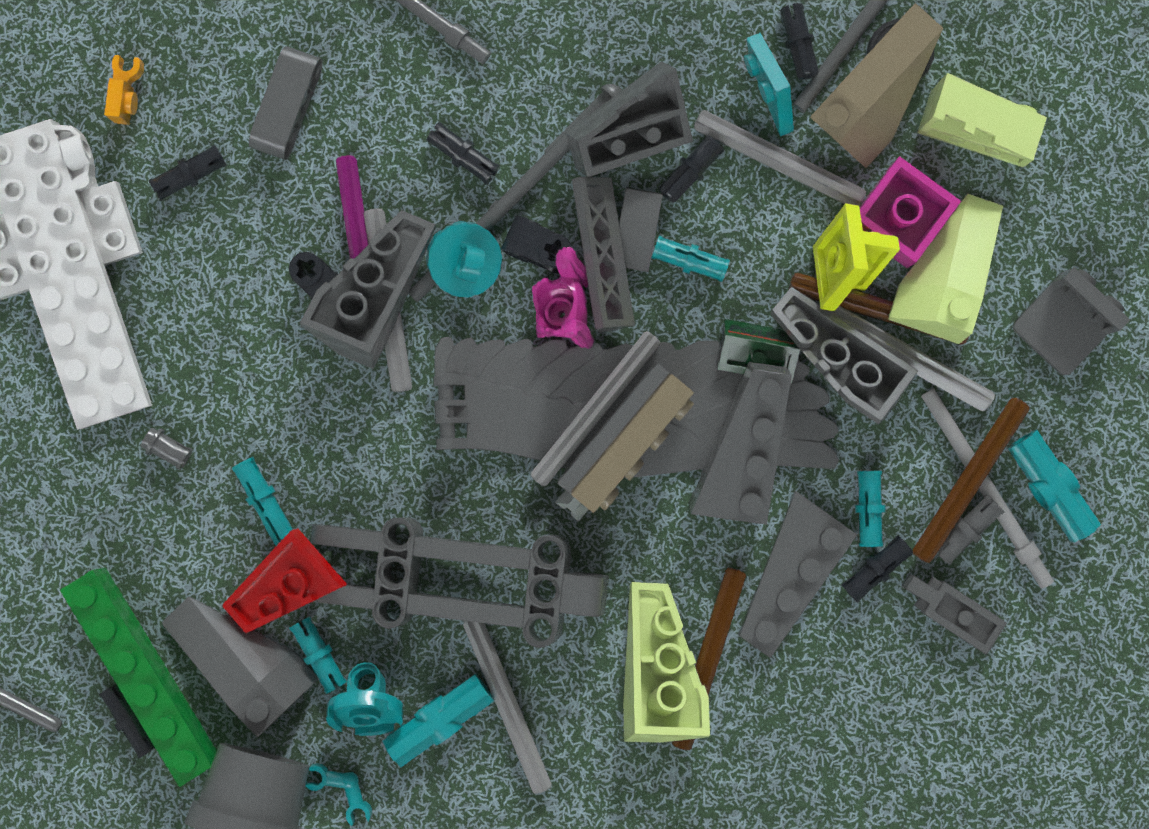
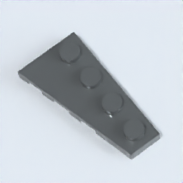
[738,491,857,658]

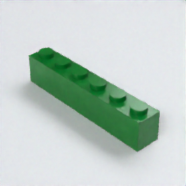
[60,567,217,787]

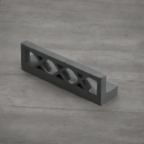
[572,177,635,333]

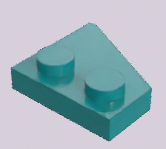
[744,33,794,137]

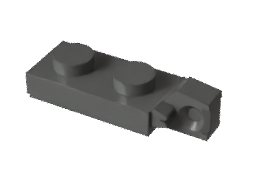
[901,574,1007,655]

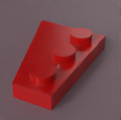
[222,528,348,633]

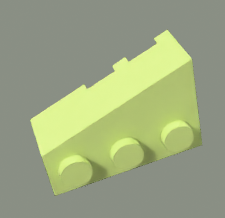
[917,73,1047,167]

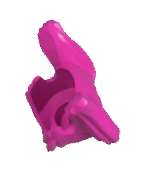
[532,247,595,349]

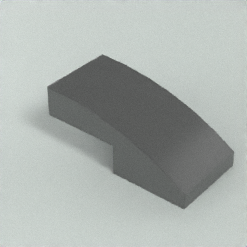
[619,187,663,272]

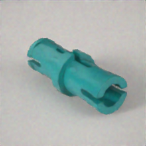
[651,235,730,282]
[855,471,886,547]
[289,616,347,694]

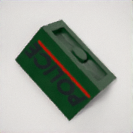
[717,319,801,384]

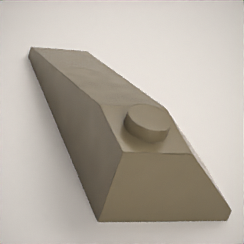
[810,3,943,168]

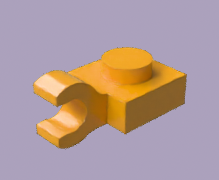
[104,55,144,125]

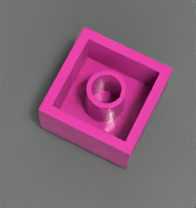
[859,156,961,268]

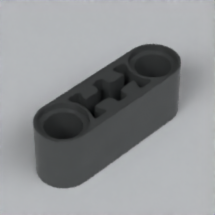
[249,46,323,160]

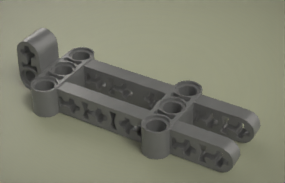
[310,517,609,648]

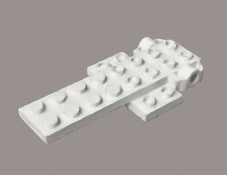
[0,119,152,430]

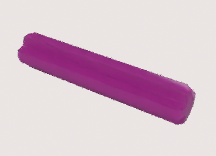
[336,155,369,259]

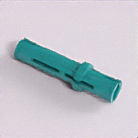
[232,457,293,546]

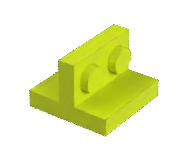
[813,203,900,311]

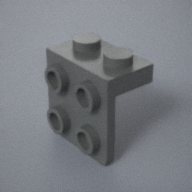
[1013,267,1131,375]

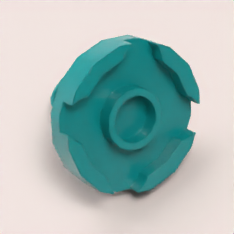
[426,221,502,297]
[326,662,404,736]

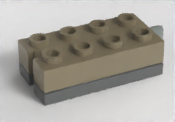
[555,362,694,522]

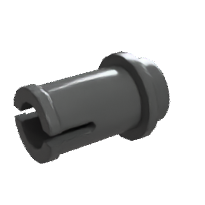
[141,428,193,470]

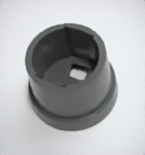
[184,743,310,829]

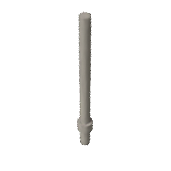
[921,388,1054,589]

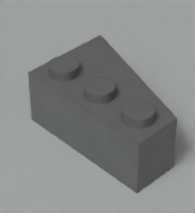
[566,61,693,177]

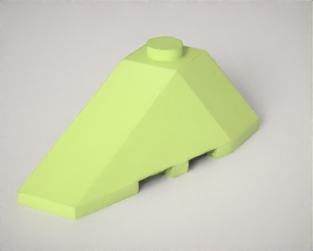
[888,194,1003,344]
[623,582,710,743]

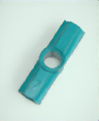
[1008,430,1101,543]
[382,673,494,768]

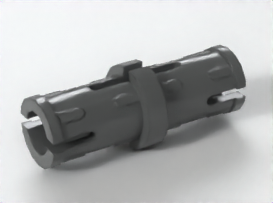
[937,495,1005,565]

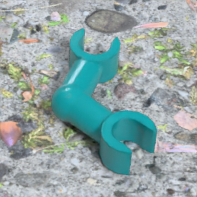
[306,763,372,826]

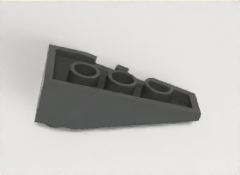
[300,210,436,369]
[770,287,918,424]
[162,596,318,737]

